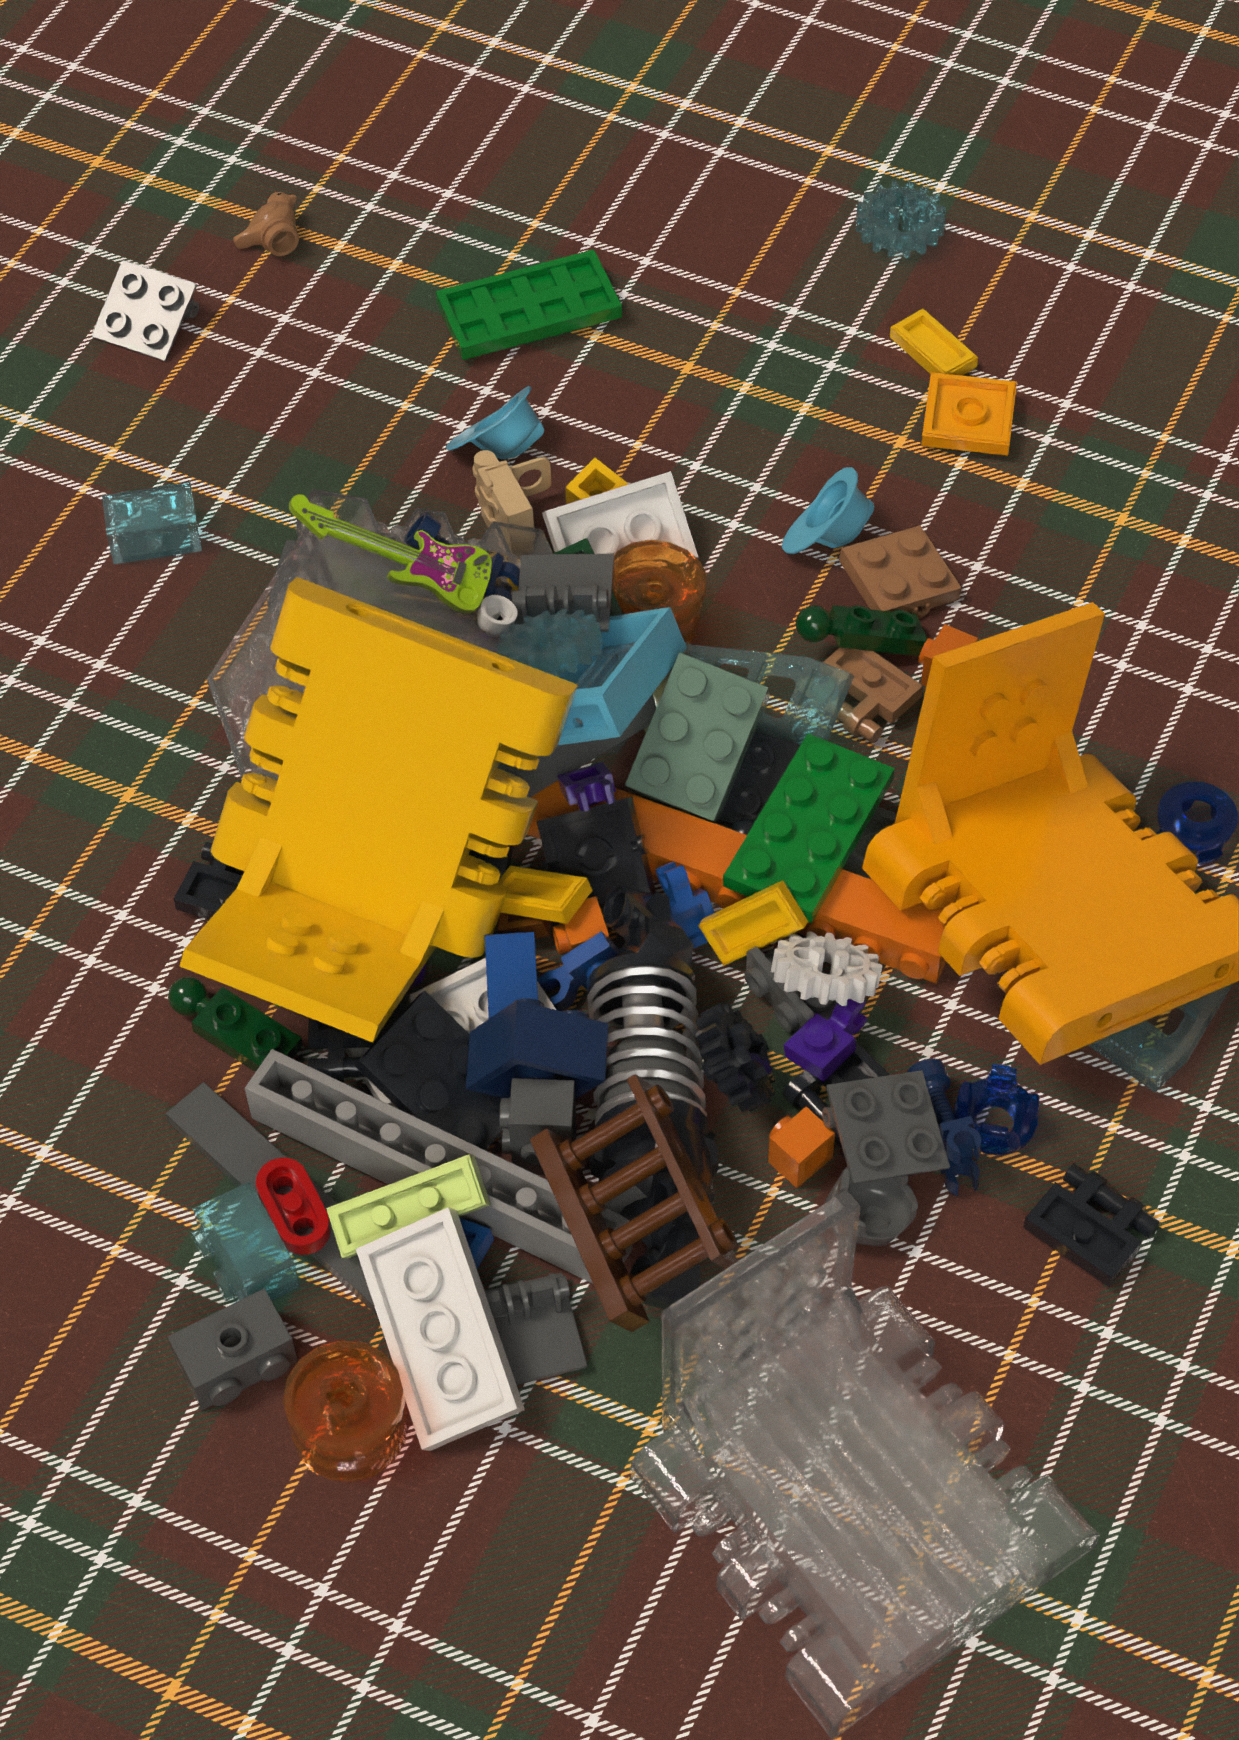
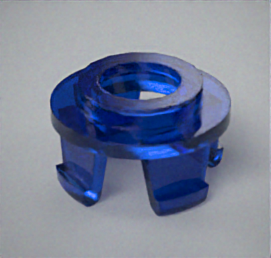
[1156,782,1238,865]
[954,1065,1040,1155]

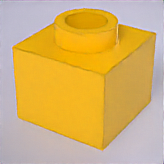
[565,458,628,504]

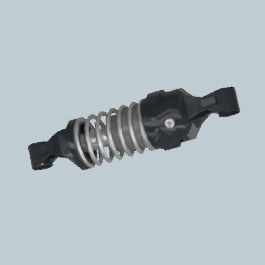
[586,884,719,1313]

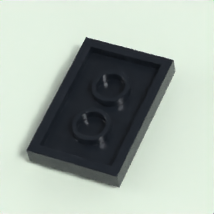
[354,991,503,1151]

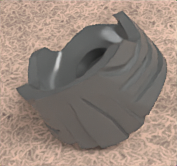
[824,1166,918,1246]

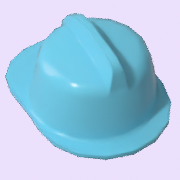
[445,386,544,459]
[782,467,874,554]

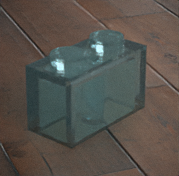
[102,482,202,564]
[191,1181,300,1302]

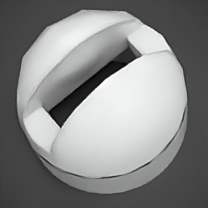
[477,595,517,638]

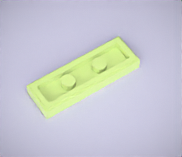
[326,1154,491,1258]

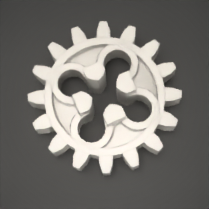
[771,931,882,1006]

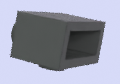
[500,1078,577,1175]
[167,1288,298,1411]

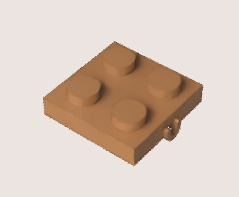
[839,525,962,618]

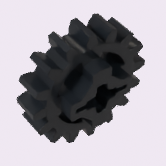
[695,1003,775,1112]

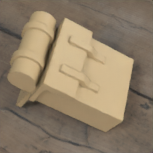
[472,450,552,560]

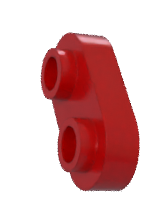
[256,1158,331,1255]

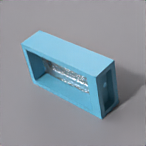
[547,607,687,745]

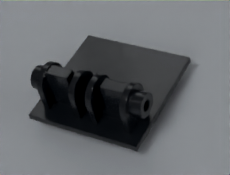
[719,732,801,824]

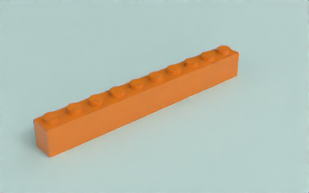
[527,781,946,984]

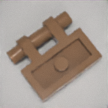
[800,648,923,743]

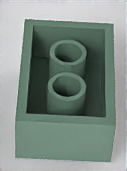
[625,652,770,824]

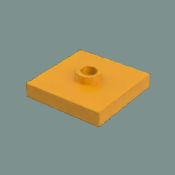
[921,372,1017,456]

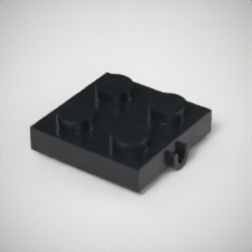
[536,797,656,906]

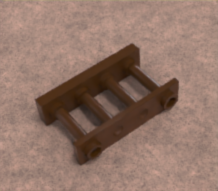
[530,1074,741,1332]

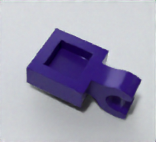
[784,999,867,1082]

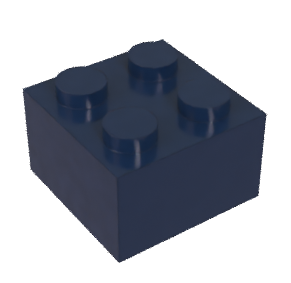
[466,998,608,1099]

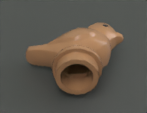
[233,192,299,256]

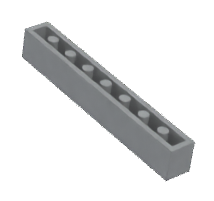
[245,1049,633,1284]

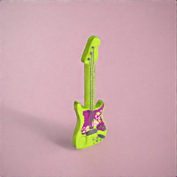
[289,494,492,614]

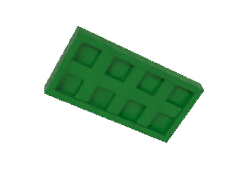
[435,249,622,361]
[723,733,895,924]

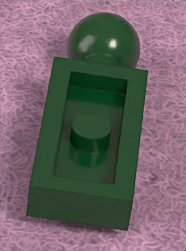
[796,605,927,656]
[168,977,302,1072]

